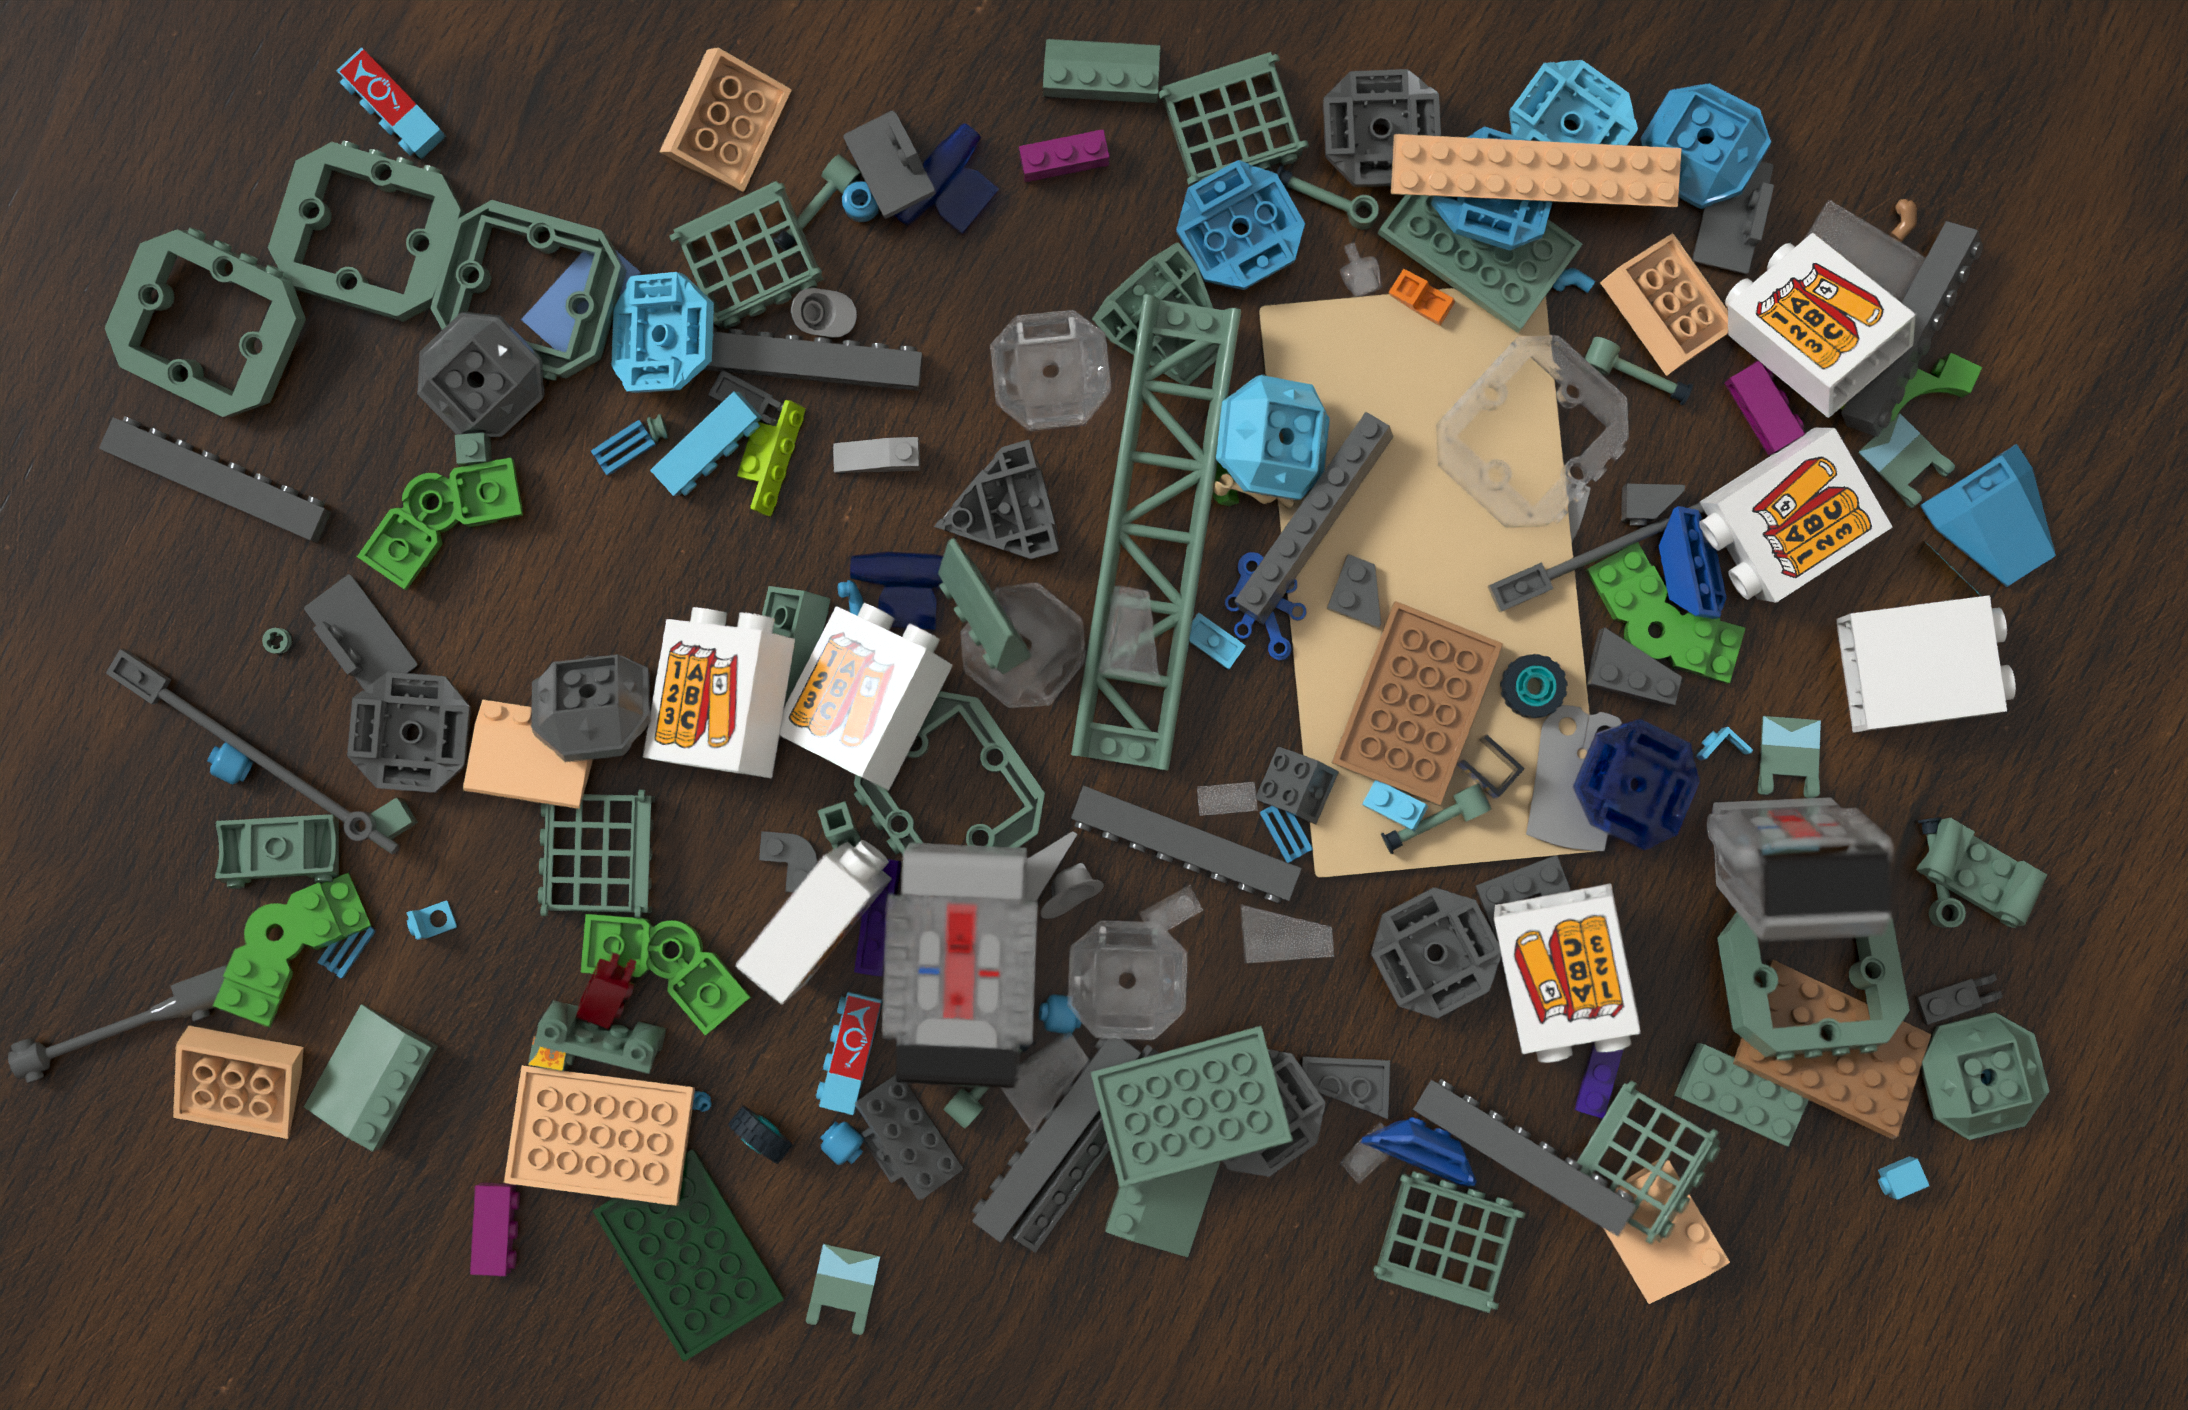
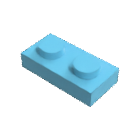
[1189,613,1246,670]
[1362,780,1428,832]

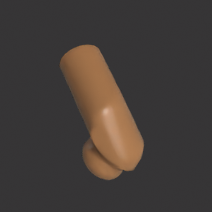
[1890,199,1917,243]

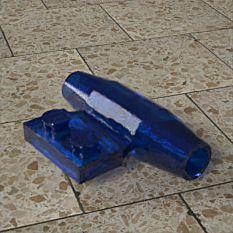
[894,123,999,234]
[850,552,944,629]

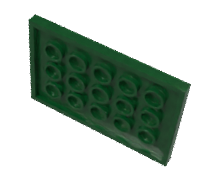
[592,1148,785,1362]

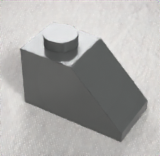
[1621,483,1685,527]

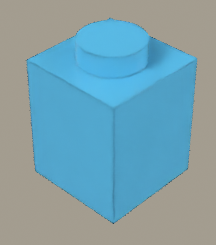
[1878,1156,1929,1200]

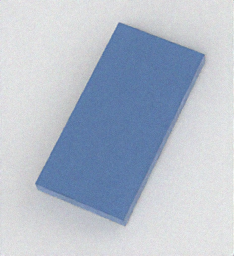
[521,251,642,352]

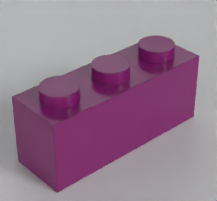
[1019,129,1109,182]
[1724,361,1805,455]
[470,1183,520,1276]

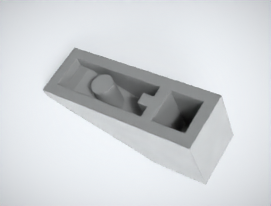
[833,437,920,473]
[1026,831,1078,909]

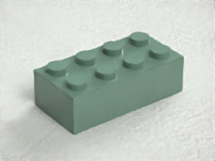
[1674,1043,1809,1147]

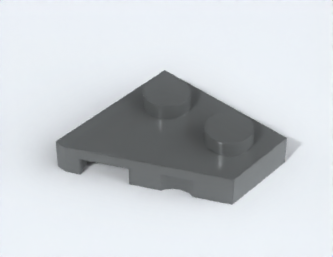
[1327,554,1381,629]

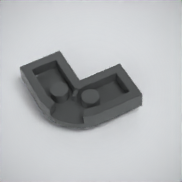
[759,831,818,892]

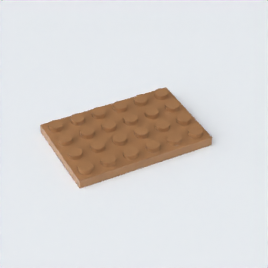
[1331,601,1503,806]
[1733,960,1931,1139]

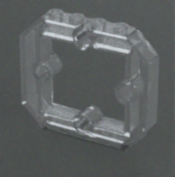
[1436,335,1629,528]

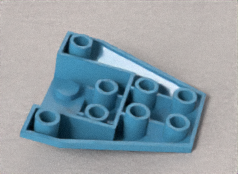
[1920,444,2056,587]

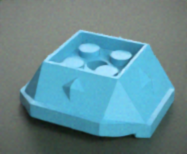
[1509,60,1638,145]
[612,272,714,393]
[1216,375,1330,500]

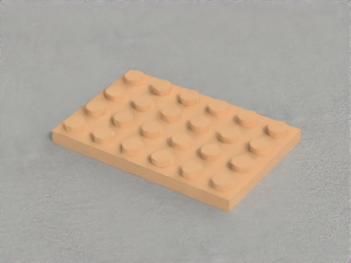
[504,1066,695,1205]

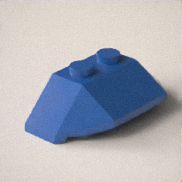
[1659,506,1726,619]
[1361,1117,1476,1187]

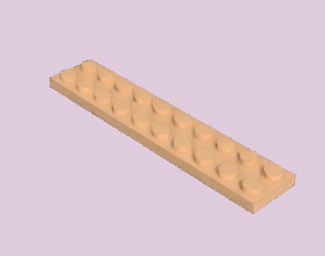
[1391,134,1681,207]

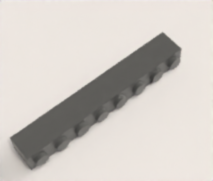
[1841,221,1983,437]
[704,327,923,391]
[1234,412,1393,625]
[99,416,332,544]
[1071,786,1301,904]
[972,1031,1141,1243]
[1413,1079,1637,1237]

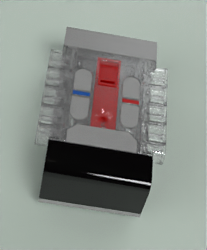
[1707,797,1893,940]
[882,843,1038,1088]

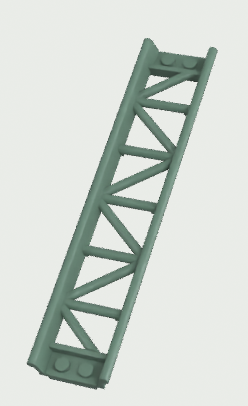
[1071,294,1241,770]

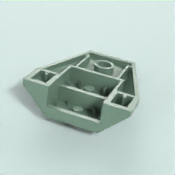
[1092,242,1219,385]

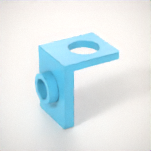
[1696,727,1753,760]
[407,900,457,940]

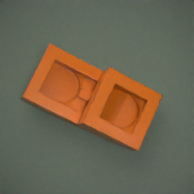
[1389,269,1455,326]

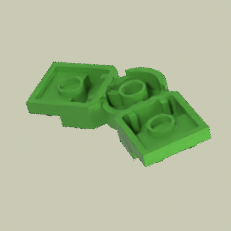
[357,458,524,590]
[1586,542,1745,684]
[213,873,372,1028]
[581,914,751,1036]

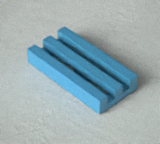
[591,420,656,476]
[1259,806,1313,863]
[317,927,376,979]

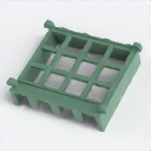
[1158,52,1309,186]
[669,181,824,329]
[538,790,655,918]
[1577,1080,1721,1244]
[1373,1171,1526,1313]

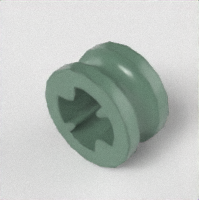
[647,414,669,442]
[262,628,292,654]

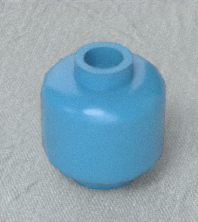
[842,181,879,222]
[207,742,254,785]
[1039,994,1083,1034]
[820,1122,864,1165]

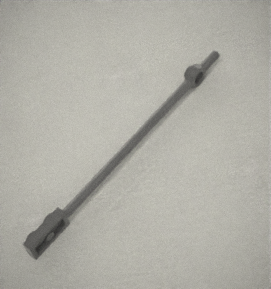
[1487,503,1706,613]
[106,649,399,855]

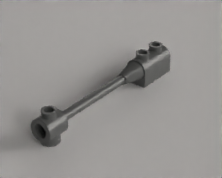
[8,965,228,1083]

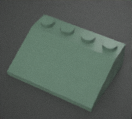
[938,538,1032,675]
[304,1004,438,1151]
[1105,1162,1220,1257]

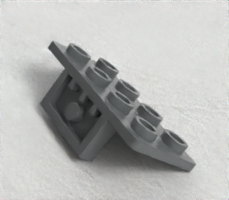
[843,111,936,219]
[1692,161,1774,274]
[304,574,418,690]
[855,1073,963,1200]

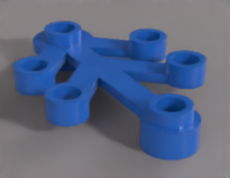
[1225,552,1307,661]

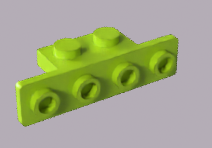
[737,400,805,517]

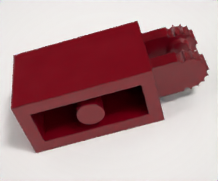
[576,952,637,1029]

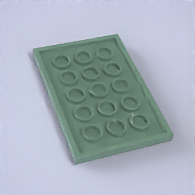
[1377,195,1583,333]
[1091,1026,1293,1188]

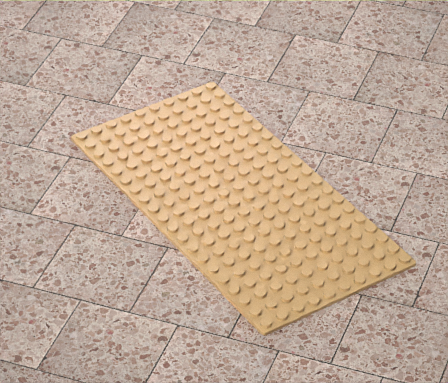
[1259,288,1595,877]

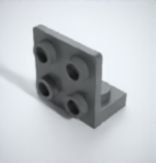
[1256,747,1339,825]

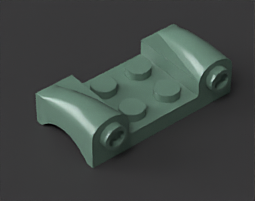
[215,814,339,889]
[1916,818,2047,928]
[535,1000,666,1073]

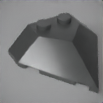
[934,439,1060,559]

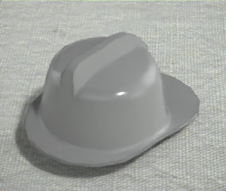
[790,288,857,337]
[1040,863,1104,919]

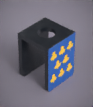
[1457,734,1525,798]

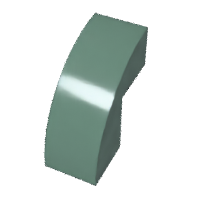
[818,801,862,850]

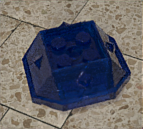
[1573,719,1700,850]

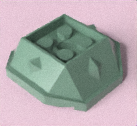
[1920,1012,2050,1140]

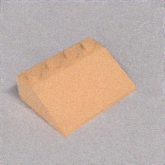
[660,48,792,192]
[1600,233,1728,376]
[463,700,593,809]
[173,1026,303,1139]
[1603,1160,1730,1304]

